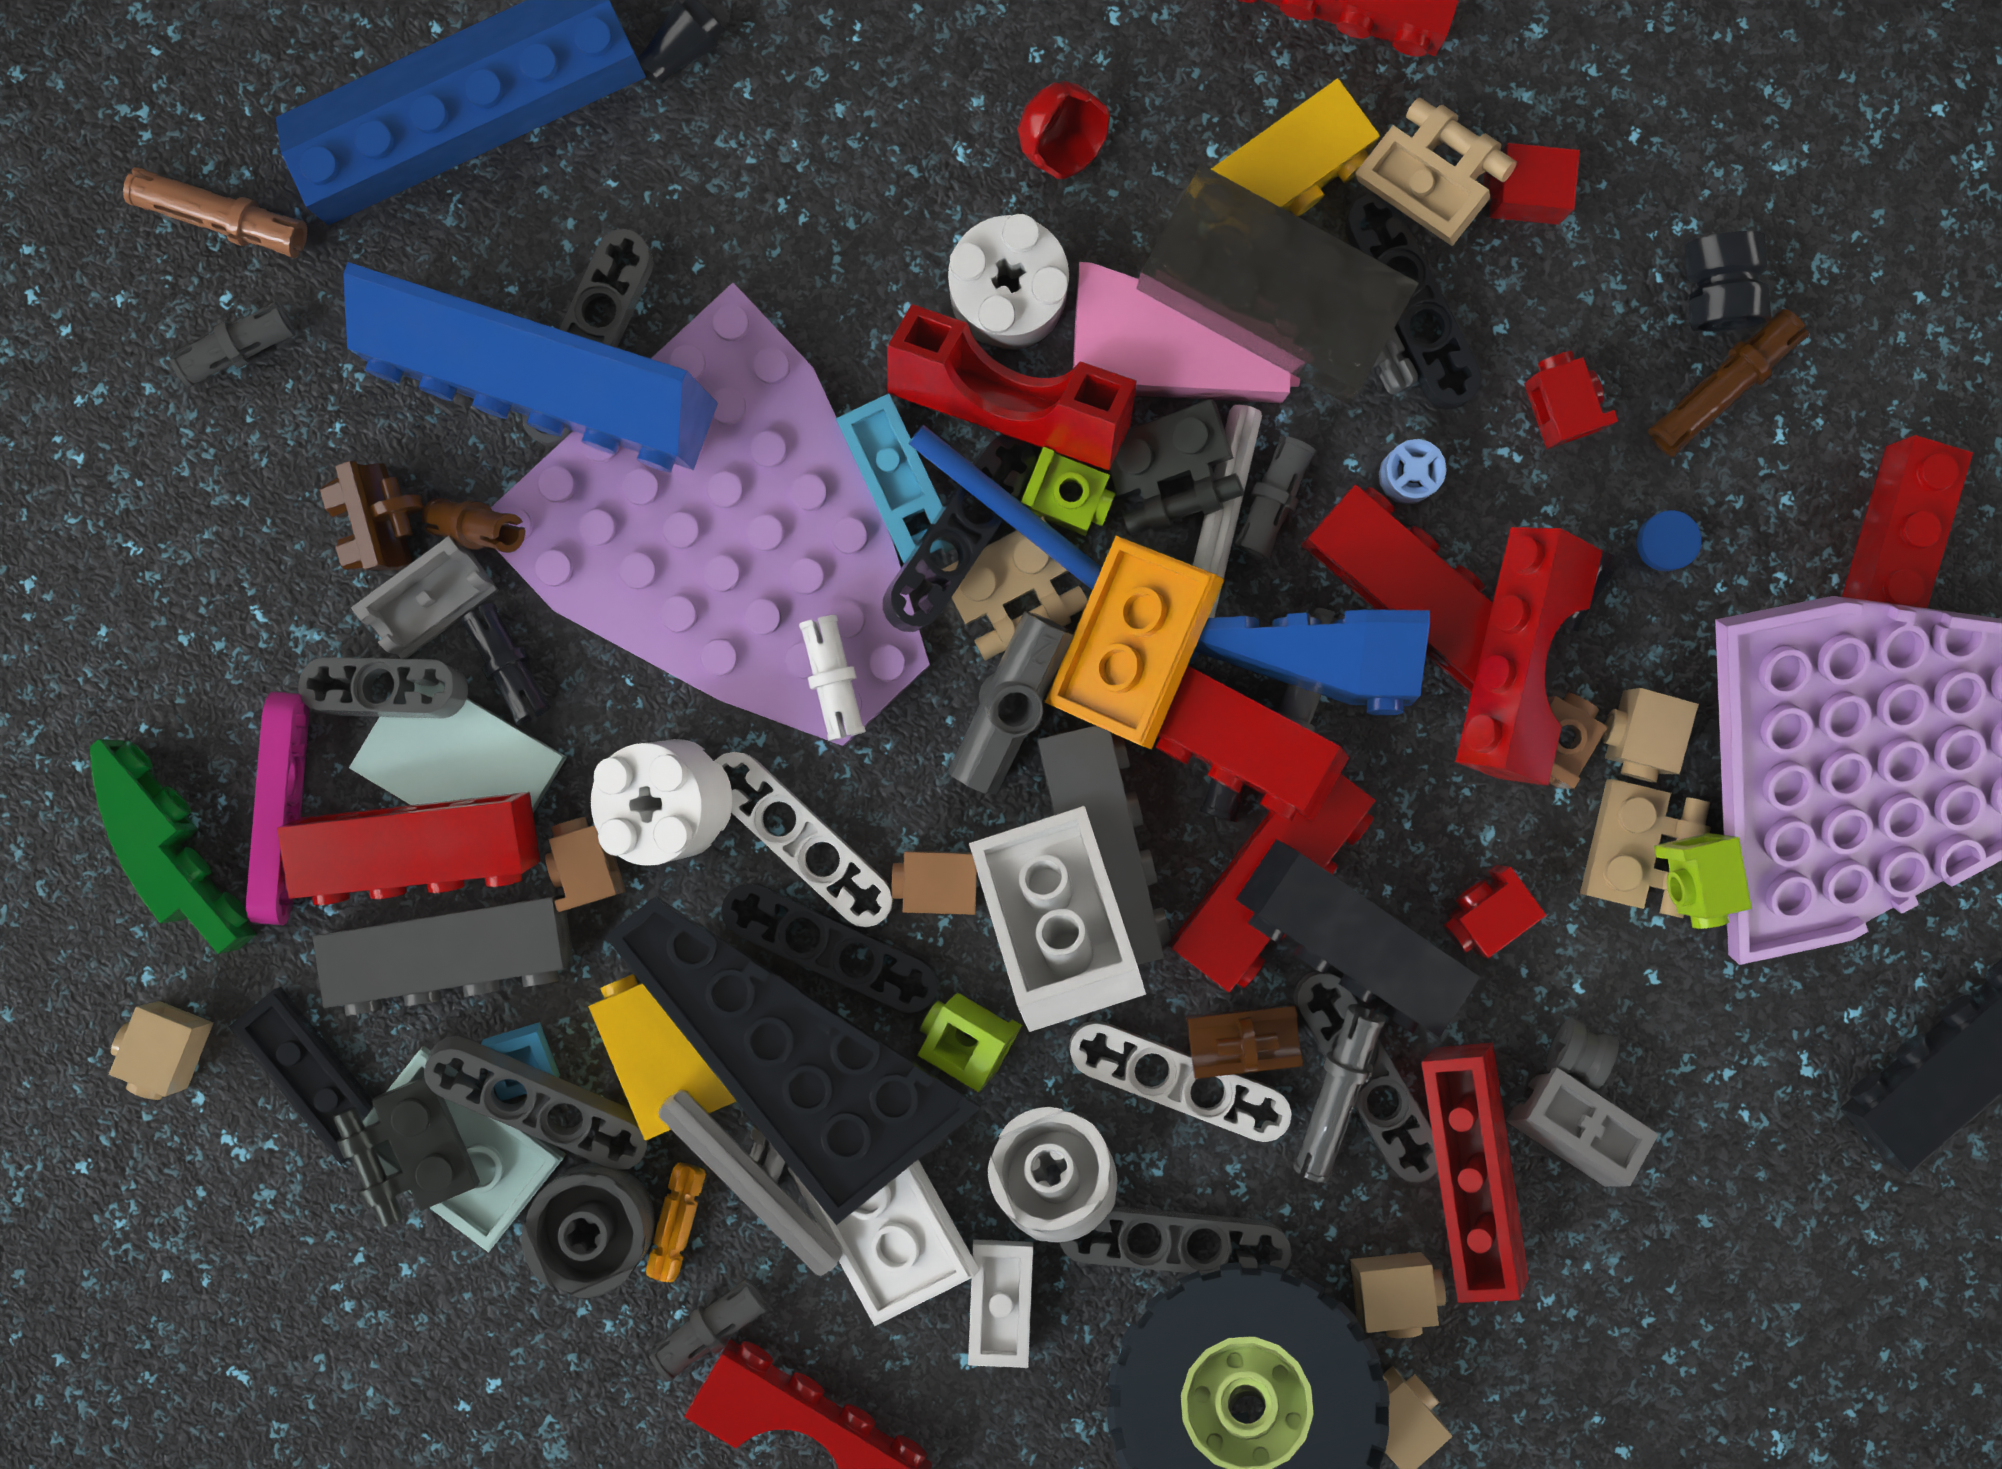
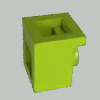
[1021,447,1115,536]
[1654,833,1752,929]
[917,992,1022,1092]

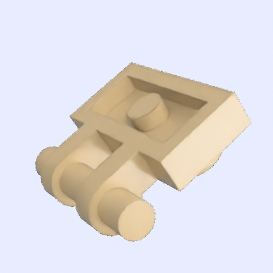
[1355,97,1517,246]
[942,517,1088,661]
[1580,779,1711,918]

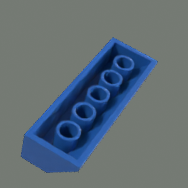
[276,0,646,226]
[343,262,718,473]

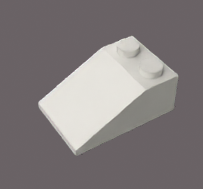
[969,806,1146,1032]

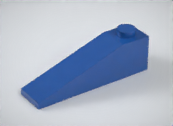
[1194,610,1430,715]

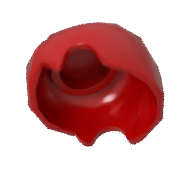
[1017,80,1110,179]

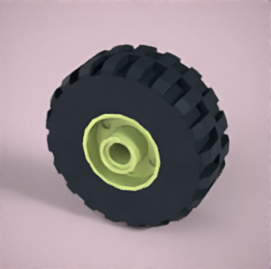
[1107,1263,1390,1469]

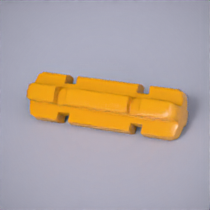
[645,1163,706,1282]

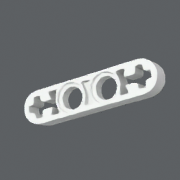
[714,752,893,927]
[1069,1020,1292,1142]

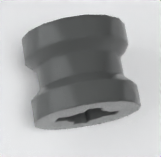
[1546,1017,1619,1092]

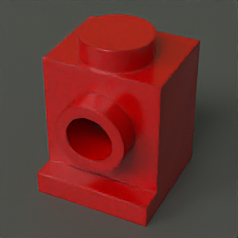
[1524,351,1618,450]
[1443,865,1547,958]

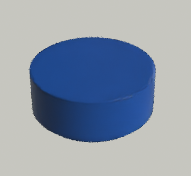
[1636,510,1701,572]

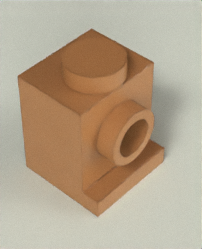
[1547,693,1607,789]
[545,817,626,912]

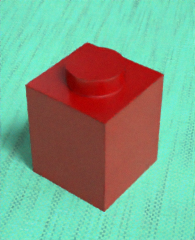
[1483,143,1580,225]

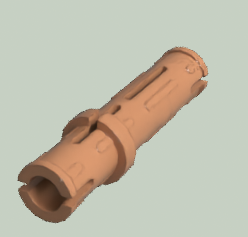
[123,167,307,258]

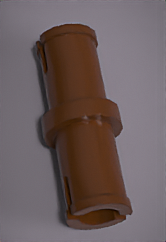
[422,498,526,553]

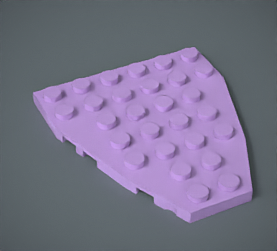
[491,283,930,746]
[1715,596,2002,965]

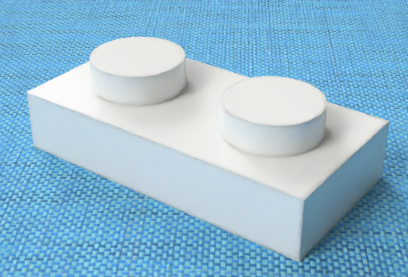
[968,1239,1033,1368]

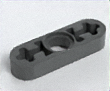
[298,657,468,719]

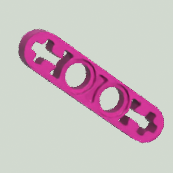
[246,691,309,925]

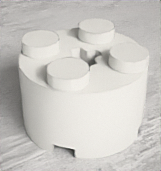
[948,214,1069,350]
[591,739,733,865]
[988,1107,1117,1242]

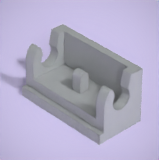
[351,536,499,659]
[1506,1067,1659,1187]

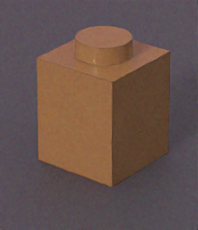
[892,850,977,915]

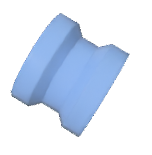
[1379,439,1447,505]

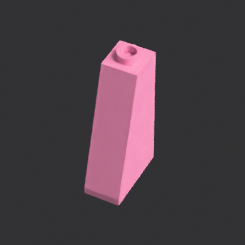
[1073,262,1302,403]

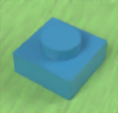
[481,1022,560,1101]

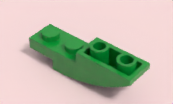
[90,739,257,954]

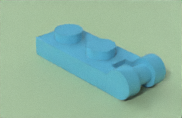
[835,393,955,563]

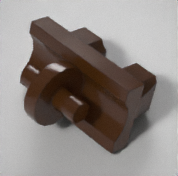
[320,461,424,570]
[1186,1004,1303,1079]

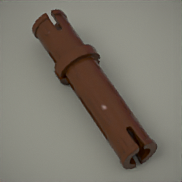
[1648,309,1809,457]

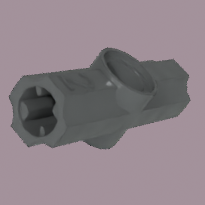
[948,611,1074,795]

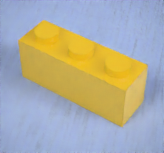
[1187,78,1380,255]

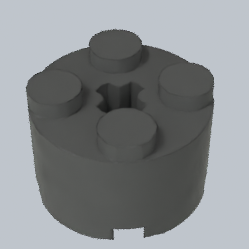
[521,1162,655,1298]

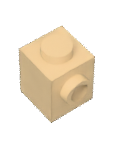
[1602,688,1699,782]
[109,1001,214,1100]
[1350,1252,1446,1338]
[1383,1366,1453,1469]

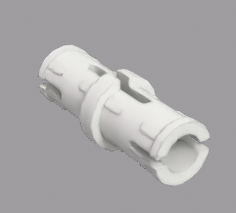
[799,615,866,741]

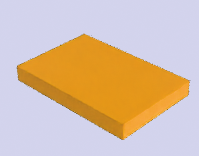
[1045,536,1225,750]

